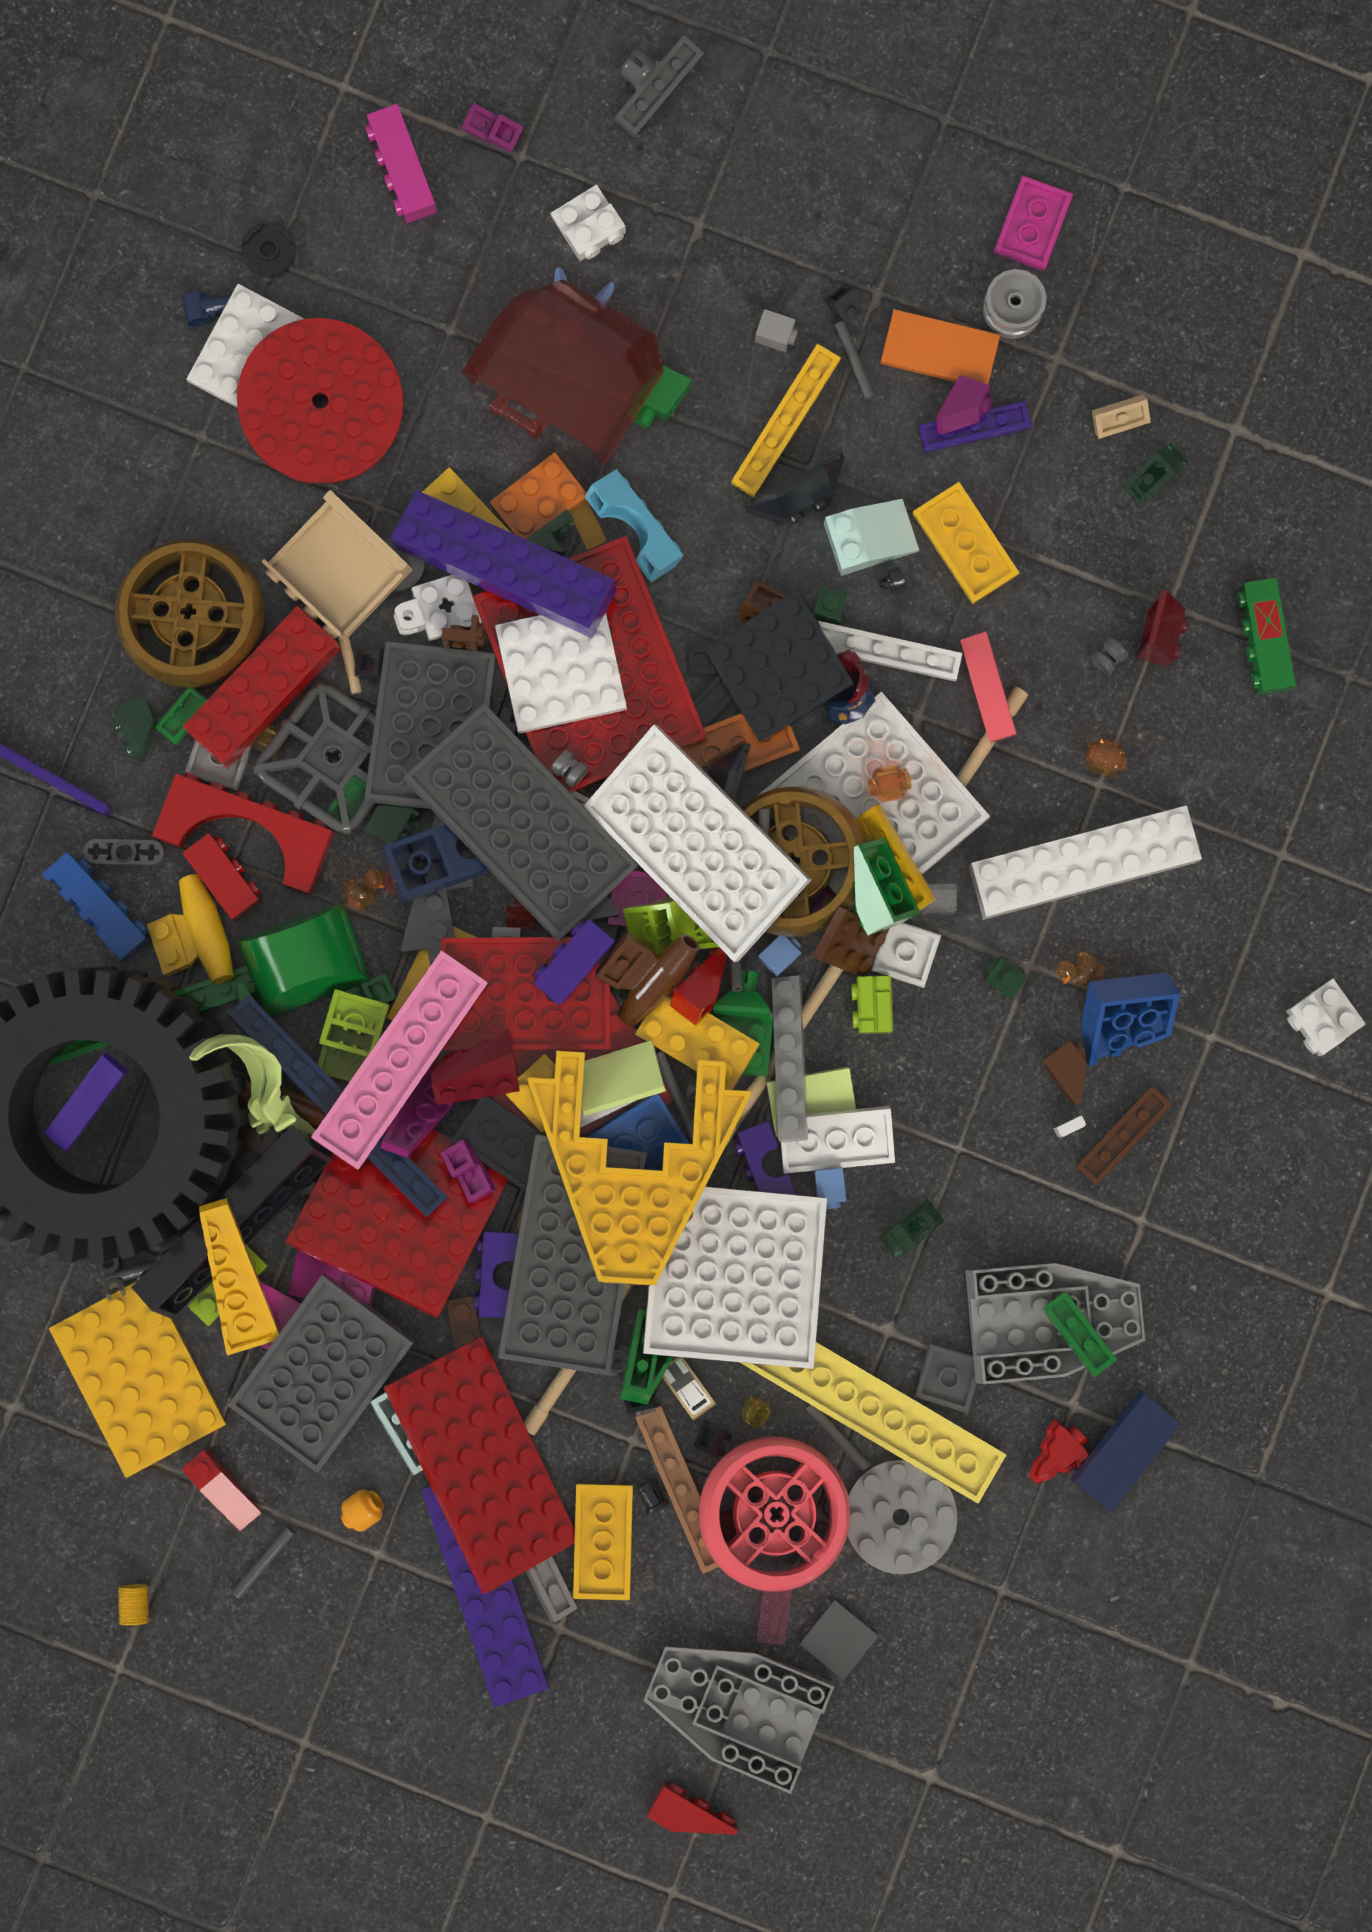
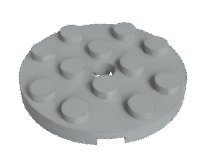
[848,1459,957,1574]

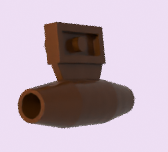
[596,932,699,1027]
[233,1074,326,1154]

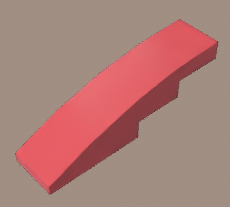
[960,631,1017,743]

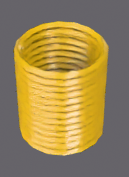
[118,1584,149,1625]

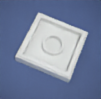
[871,923,941,988]

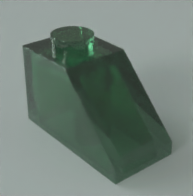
[1122,443,1189,507]
[879,1199,944,1260]

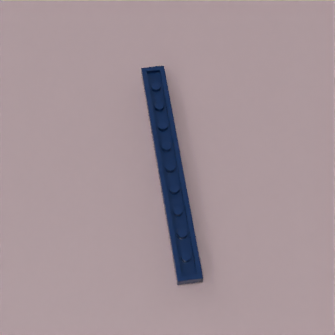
[227,995,447,1217]

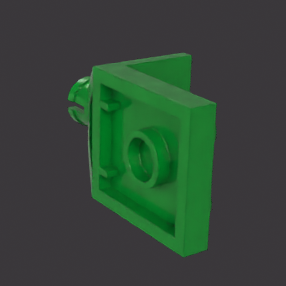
[713,970,774,1077]

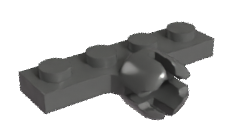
[613,35,704,137]

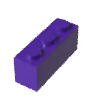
[534,919,615,1006]

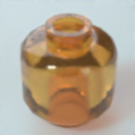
[1084,738,1128,778]
[868,763,911,803]

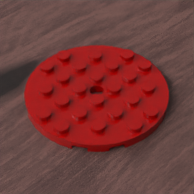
[237,318,403,484]

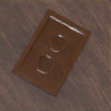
[812,906,890,977]

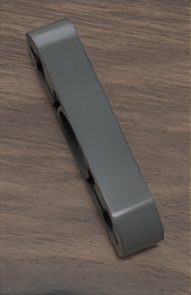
[83,839,166,866]

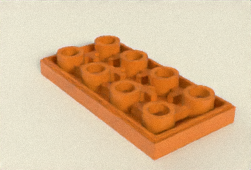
[880,309,1000,384]

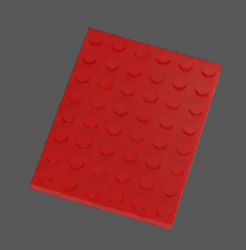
[472,536,707,793]

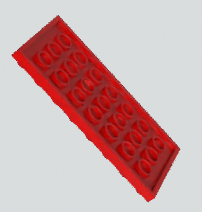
[383,1337,575,1594]

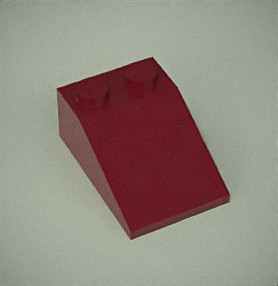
[1137,590,1188,667]

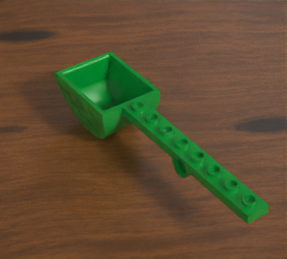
[46,902,370,1068]

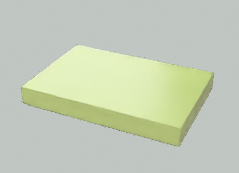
[581,1040,666,1116]
[766,1067,856,1137]

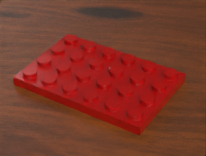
[441,937,610,1051]

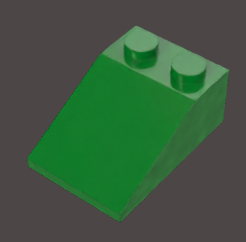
[854,837,921,935]

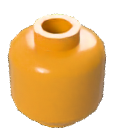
[341,1489,384,1532]

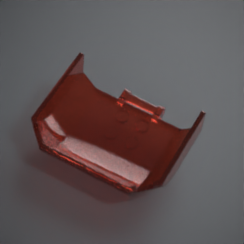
[461,280,664,464]

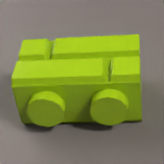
[851,976,893,1034]

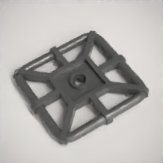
[253,681,376,835]

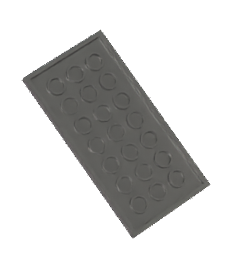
[403,703,638,941]
[498,1134,647,1376]

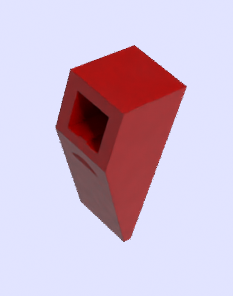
[670,947,727,1026]
[647,1782,738,1835]

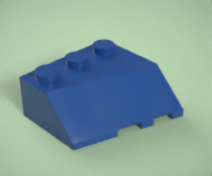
[1081,972,1180,1067]

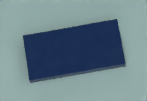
[1071,1390,1181,1513]

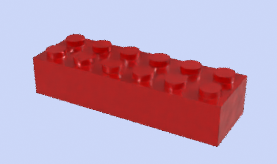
[182,606,341,770]

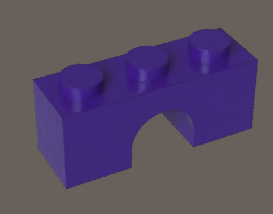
[734,1121,796,1195]
[474,1232,518,1318]

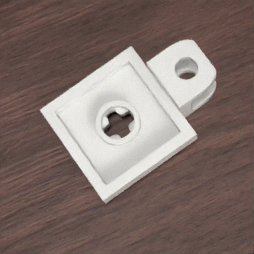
[393,575,482,641]

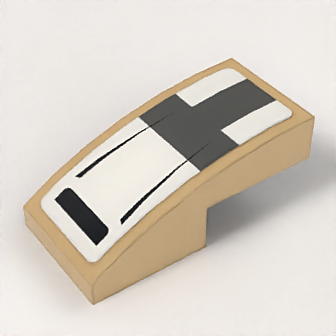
[663,1357,716,1421]

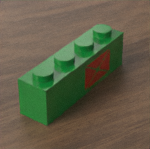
[1236,578,1296,696]

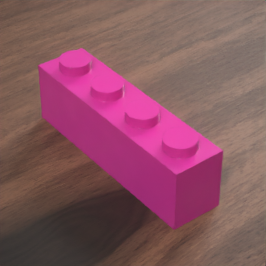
[365,104,437,223]

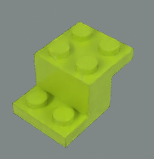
[623,896,719,955]
[317,989,390,1082]

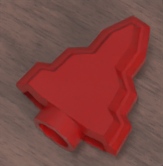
[1028,1418,1090,1483]

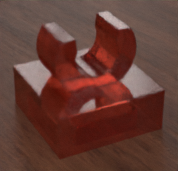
[506,897,535,929]

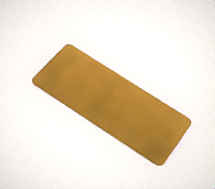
[569,500,606,550]

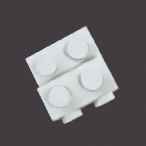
[551,185,626,261]
[1286,979,1365,1056]

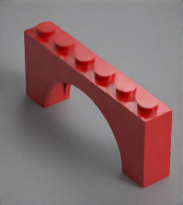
[152,772,335,896]

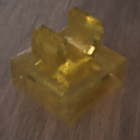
[251,725,289,760]

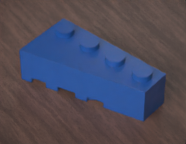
[42,852,150,962]

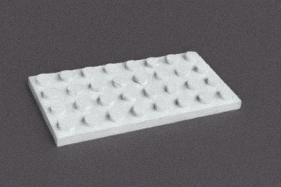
[583,725,812,962]

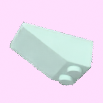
[824,499,919,576]

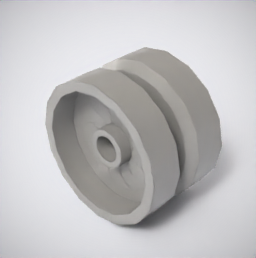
[982,269,1047,339]

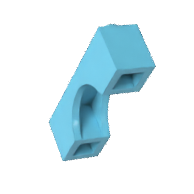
[584,469,684,582]

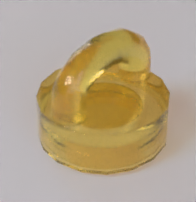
[741,1396,770,1427]

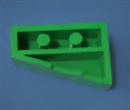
[619,1309,674,1405]

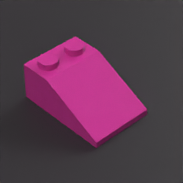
[288,1250,375,1308]

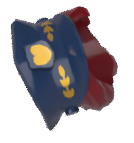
[824,650,875,724]

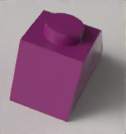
[937,375,993,434]

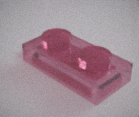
[756,1590,792,1646]

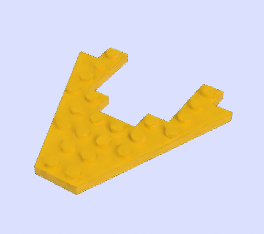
[528,1051,751,1286]

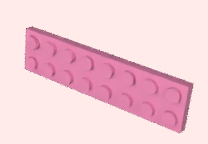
[311,950,488,1170]

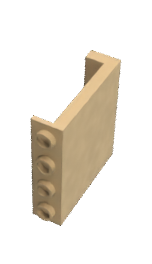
[262,490,413,641]

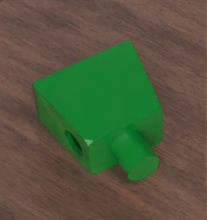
[631,357,692,429]

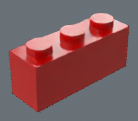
[182,833,262,922]

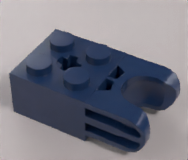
[381,825,489,904]

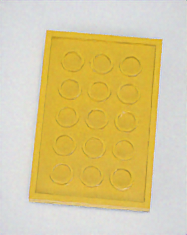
[49,1281,227,1478]

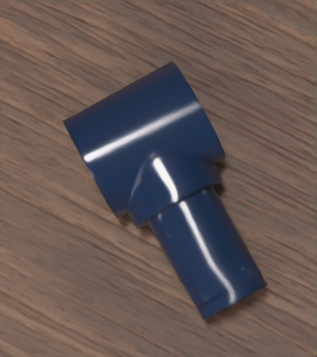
[182,291,232,326]

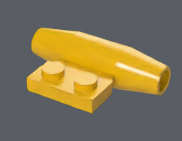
[147,874,234,984]

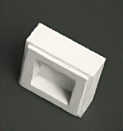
[1053,1116,1086,1138]

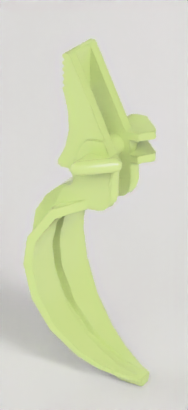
[189,1034,315,1135]

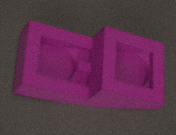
[460,103,523,152]
[441,1139,496,1203]

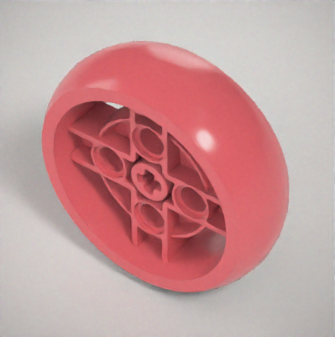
[699,1436,850,1592]

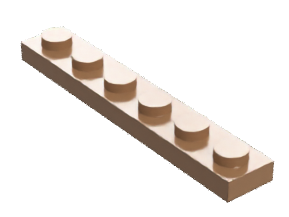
[635,1405,719,1574]

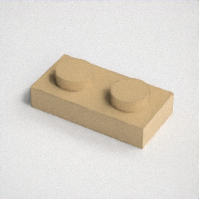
[1092,394,1151,439]

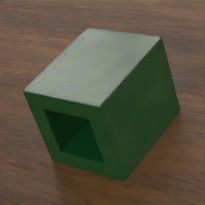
[813,586,848,625]

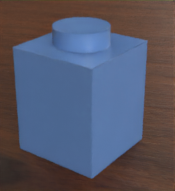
[758,936,801,978]
[814,1168,846,1209]

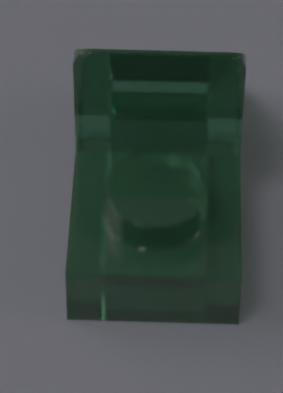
[526,509,574,557]

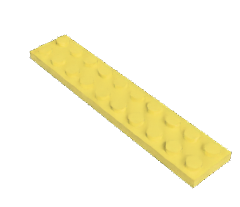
[740,1342,1006,1504]

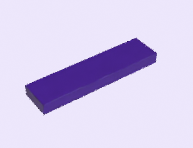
[918,400,1032,454]
[45,1052,128,1152]

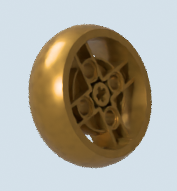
[115,539,265,688]
[741,786,866,937]

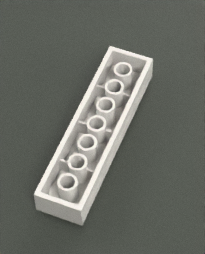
[969,805,1202,920]

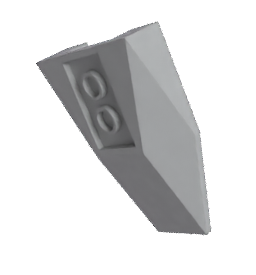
[965,1263,1145,1384]
[643,1646,834,1794]

